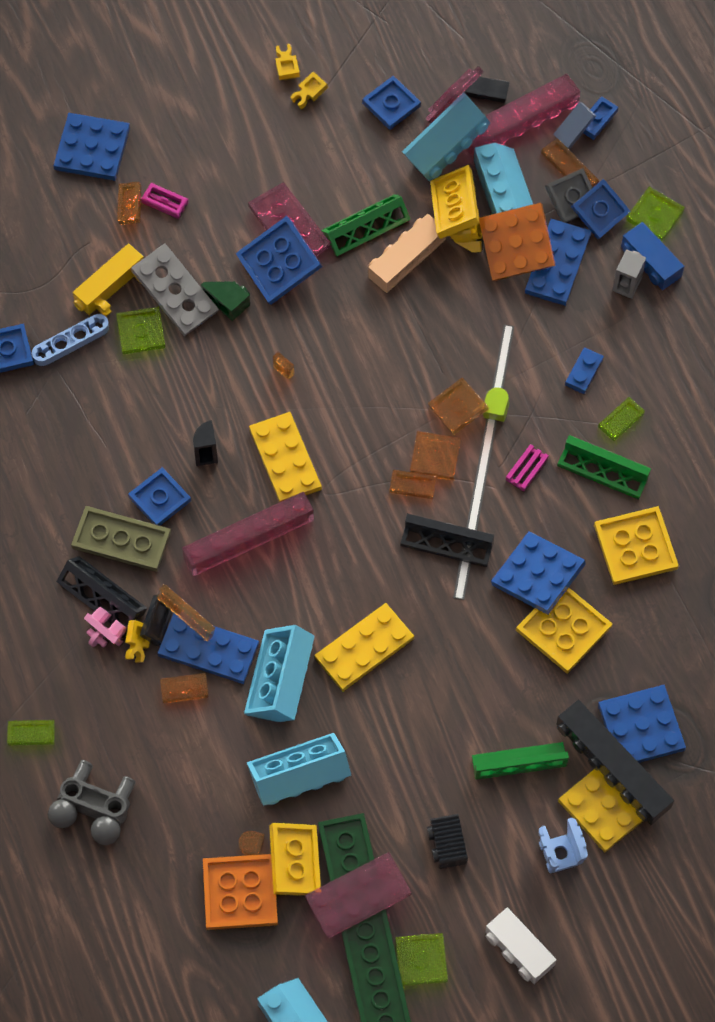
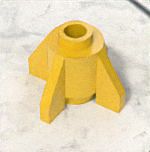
[450,212,482,252]

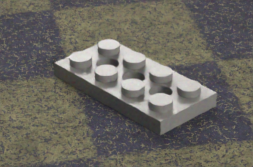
[131,243,219,337]

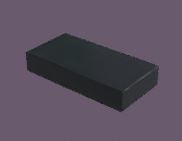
[465,75,509,103]
[139,595,175,646]

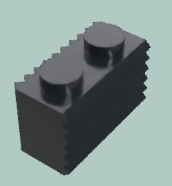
[427,814,468,869]

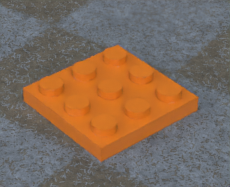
[479,203,556,281]
[203,854,278,930]

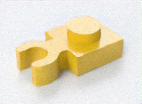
[275,44,300,80]
[290,72,329,109]
[125,620,149,663]

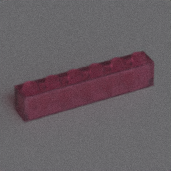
[467,74,581,158]
[182,491,314,576]

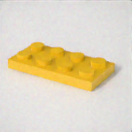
[430,165,479,239]
[249,412,322,504]
[314,603,414,692]

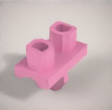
[84,607,127,647]

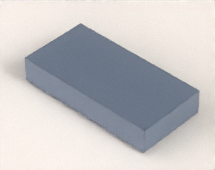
[553,102,596,148]

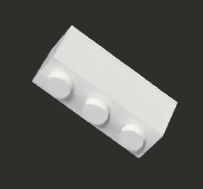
[485,907,556,984]

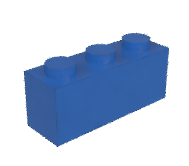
[621,222,684,290]

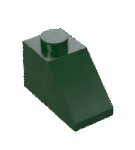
[201,281,251,321]

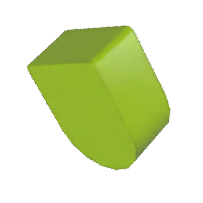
[482,387,509,422]

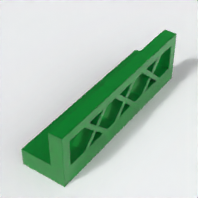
[321,194,411,256]
[557,435,651,499]
[472,742,569,780]

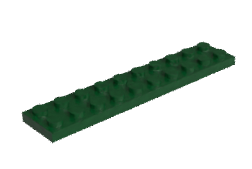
[318,813,411,1022]

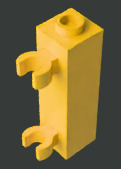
[72,243,144,317]

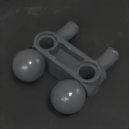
[48,760,136,846]

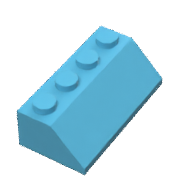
[402,92,491,182]
[473,143,533,215]
[244,625,315,722]
[247,733,351,806]
[257,978,328,1022]

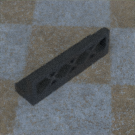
[400,513,494,567]
[56,556,147,634]

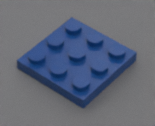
[53,113,130,181]
[235,216,323,304]
[491,531,586,615]
[598,685,686,763]

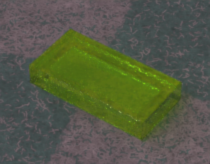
[598,397,645,441]
[7,720,55,745]

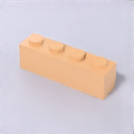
[368,214,446,293]

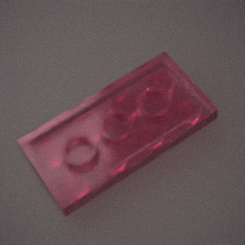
[425,66,484,124]
[248,182,331,256]
[305,852,412,939]

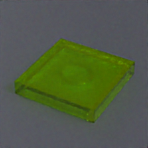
[626,186,685,241]
[116,307,166,354]
[395,933,448,986]

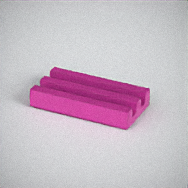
[141,183,189,219]
[506,444,549,491]

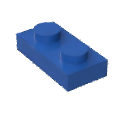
[583,96,618,140]
[565,347,604,395]

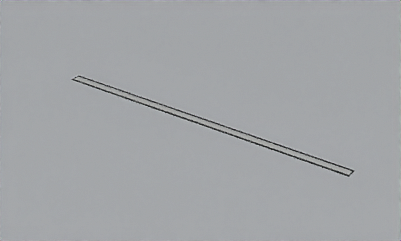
[453,324,514,600]

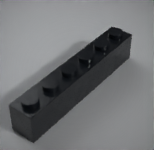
[556,699,674,825]

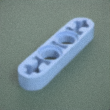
[32,314,109,366]

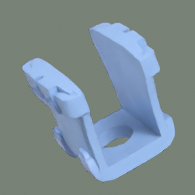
[538,818,588,873]

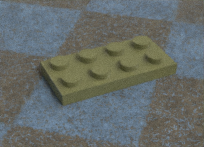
[71,506,171,572]

